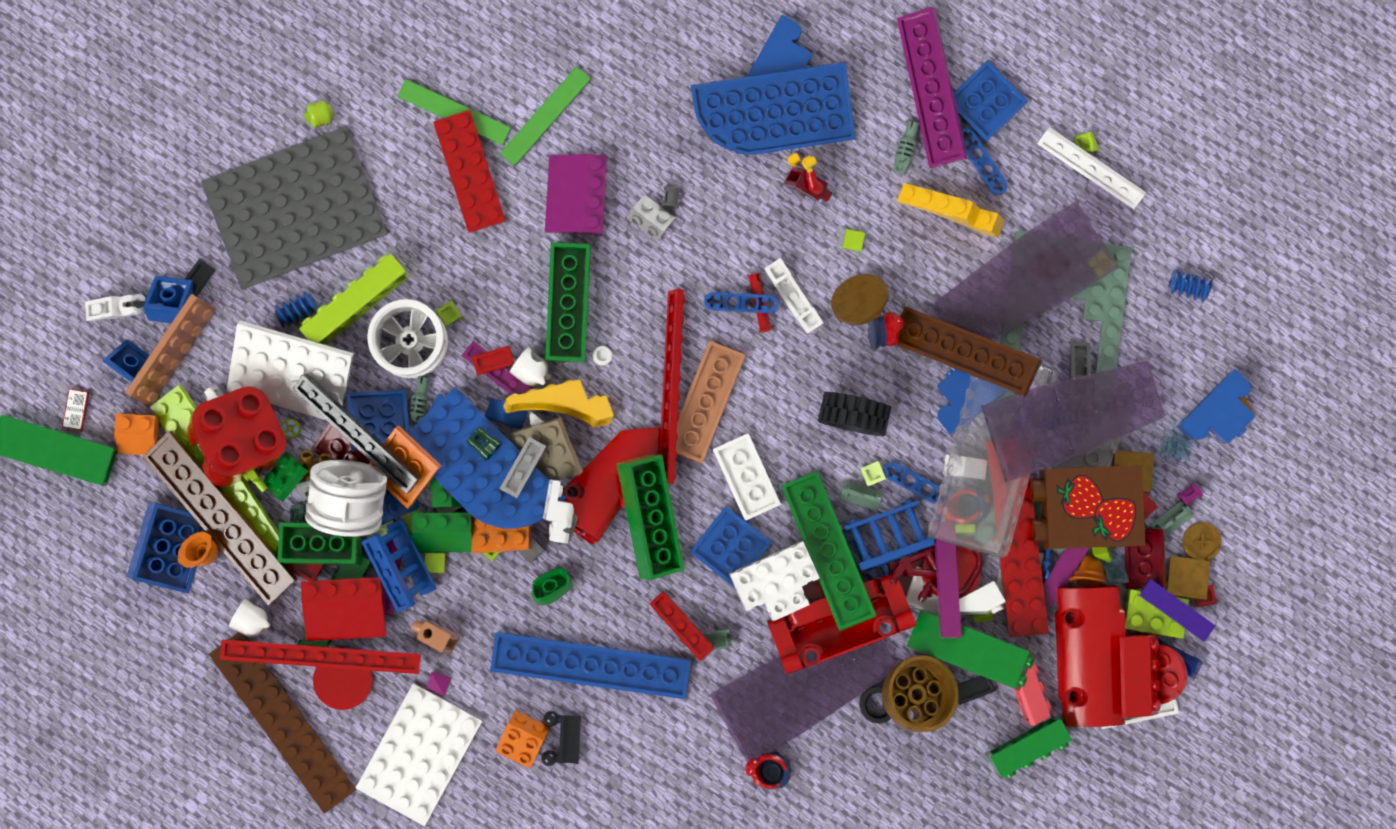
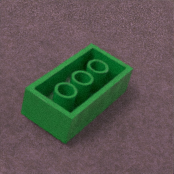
[278,523,363,565]
[986,717,1072,779]

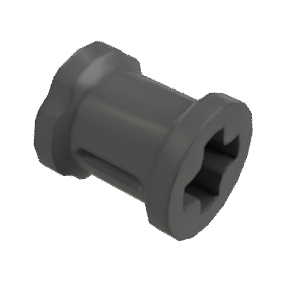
[661,186,681,209]

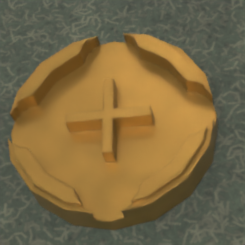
[1182,522,1221,561]

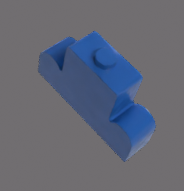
[747,15,812,76]
[937,368,1009,436]
[1177,369,1255,444]

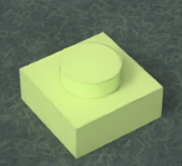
[860,461,886,487]

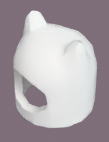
[510,347,551,386]
[229,599,270,638]

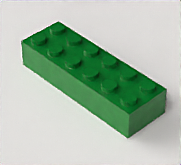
[545,242,591,363]
[617,454,685,580]

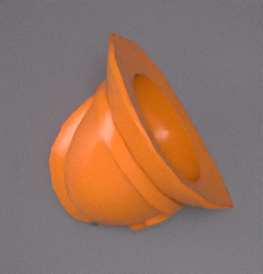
[178,532,220,567]
[1069,554,1107,587]

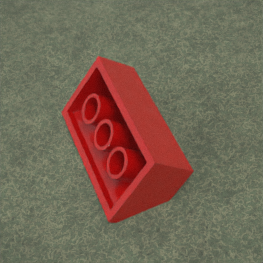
[1120,634,1161,718]

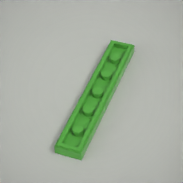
[500,66,591,166]
[397,79,511,146]

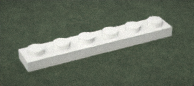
[1037,127,1146,209]

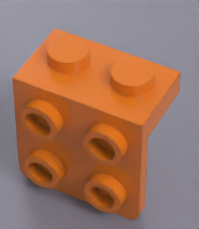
[496,710,550,768]

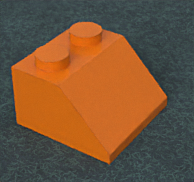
[114,413,160,455]

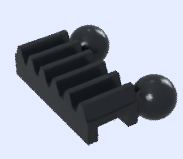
[541,711,581,766]

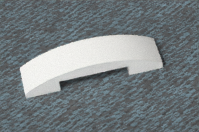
[764,258,823,334]

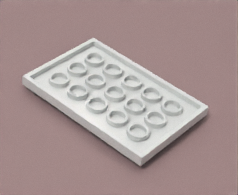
[226,321,354,420]
[356,683,482,826]

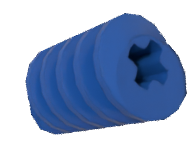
[1168,269,1213,303]
[275,291,318,329]

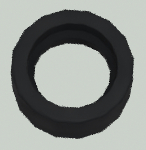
[859,685,897,724]

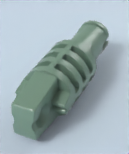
[893,121,920,175]
[408,377,430,430]

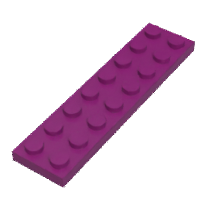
[897,7,968,169]

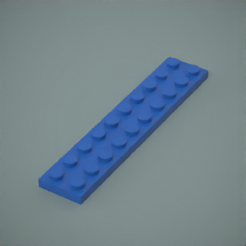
[490,632,691,699]

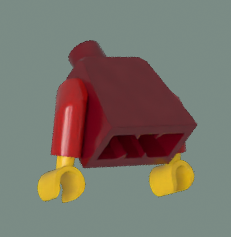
[783,153,832,202]

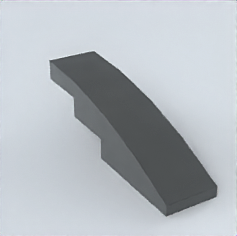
[1068,342,1091,424]

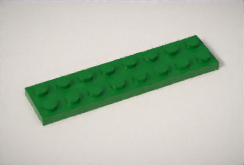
[781,471,877,631]

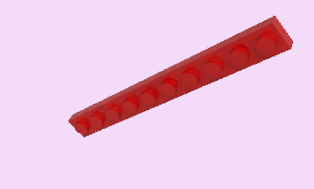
[659,289,685,485]
[220,639,421,674]

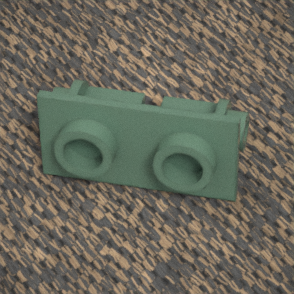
[839,481,882,511]
[1150,501,1193,538]
[703,628,733,651]

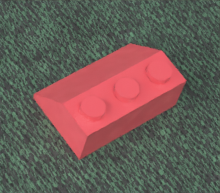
[1014,662,1052,726]

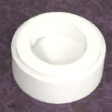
[593,346,612,366]

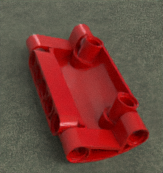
[767,573,917,675]
[1054,585,1126,727]

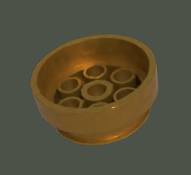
[882,656,958,733]

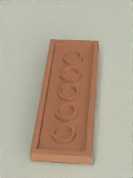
[125,294,216,406]
[676,340,745,464]

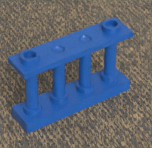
[843,499,935,573]
[361,519,437,612]

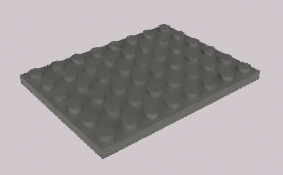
[201,126,388,290]

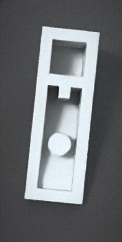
[959,581,1006,615]

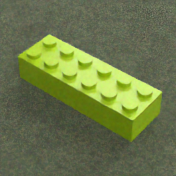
[299,254,410,345]

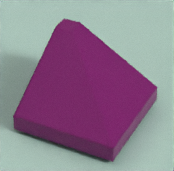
[426,671,451,697]

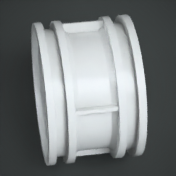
[368,299,448,378]
[305,460,387,536]

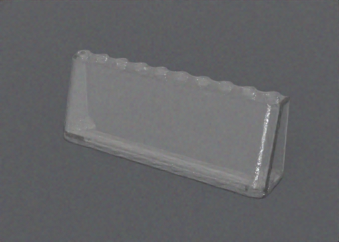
[928,364,1057,558]

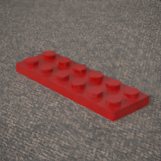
[433,110,506,233]

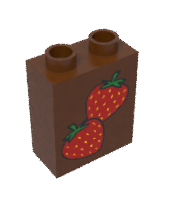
[1030,465,1145,549]

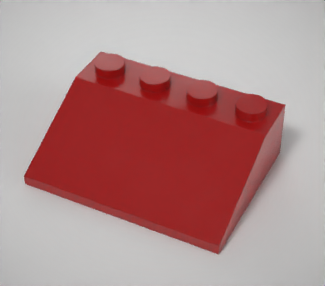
[301,577,386,641]

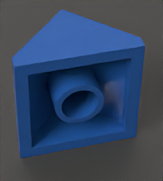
[103,340,149,383]

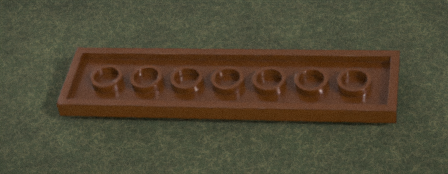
[897,306,1042,397]

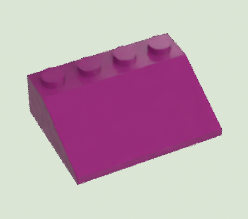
[545,154,607,236]

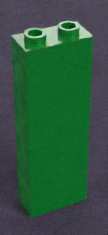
[0,415,117,486]
[907,610,1034,691]

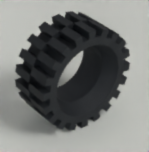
[818,392,892,437]

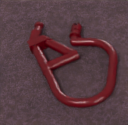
[889,535,983,603]

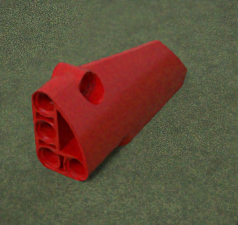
[562,427,661,544]

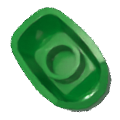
[532,568,573,606]

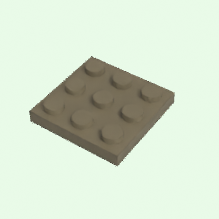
[509,418,583,480]

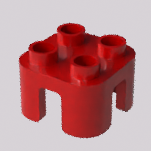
[187,386,286,487]

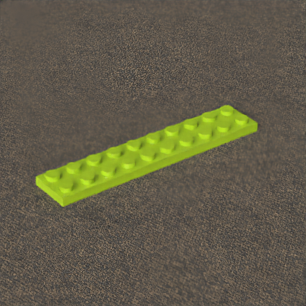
[150,384,279,555]

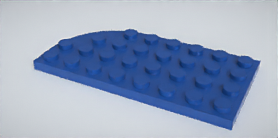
[690,61,855,155]
[407,387,566,529]

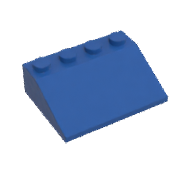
[126,501,206,594]

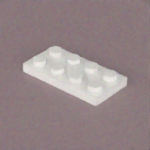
[713,434,781,521]

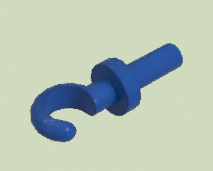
[1042,549,1052,579]

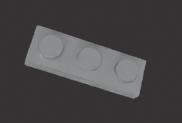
[500,437,547,499]

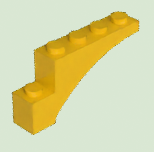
[897,183,1005,238]
[503,379,614,429]

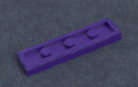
[1138,579,1216,642]

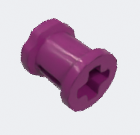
[1176,482,1203,507]

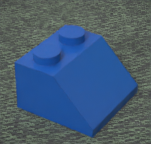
[143,276,193,323]

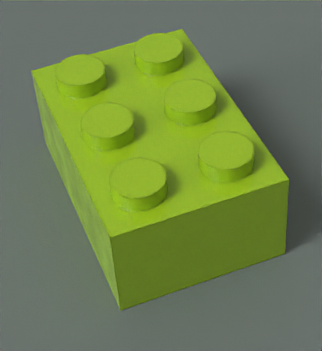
[1124,589,1189,639]

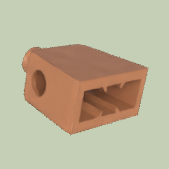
[411,620,460,654]

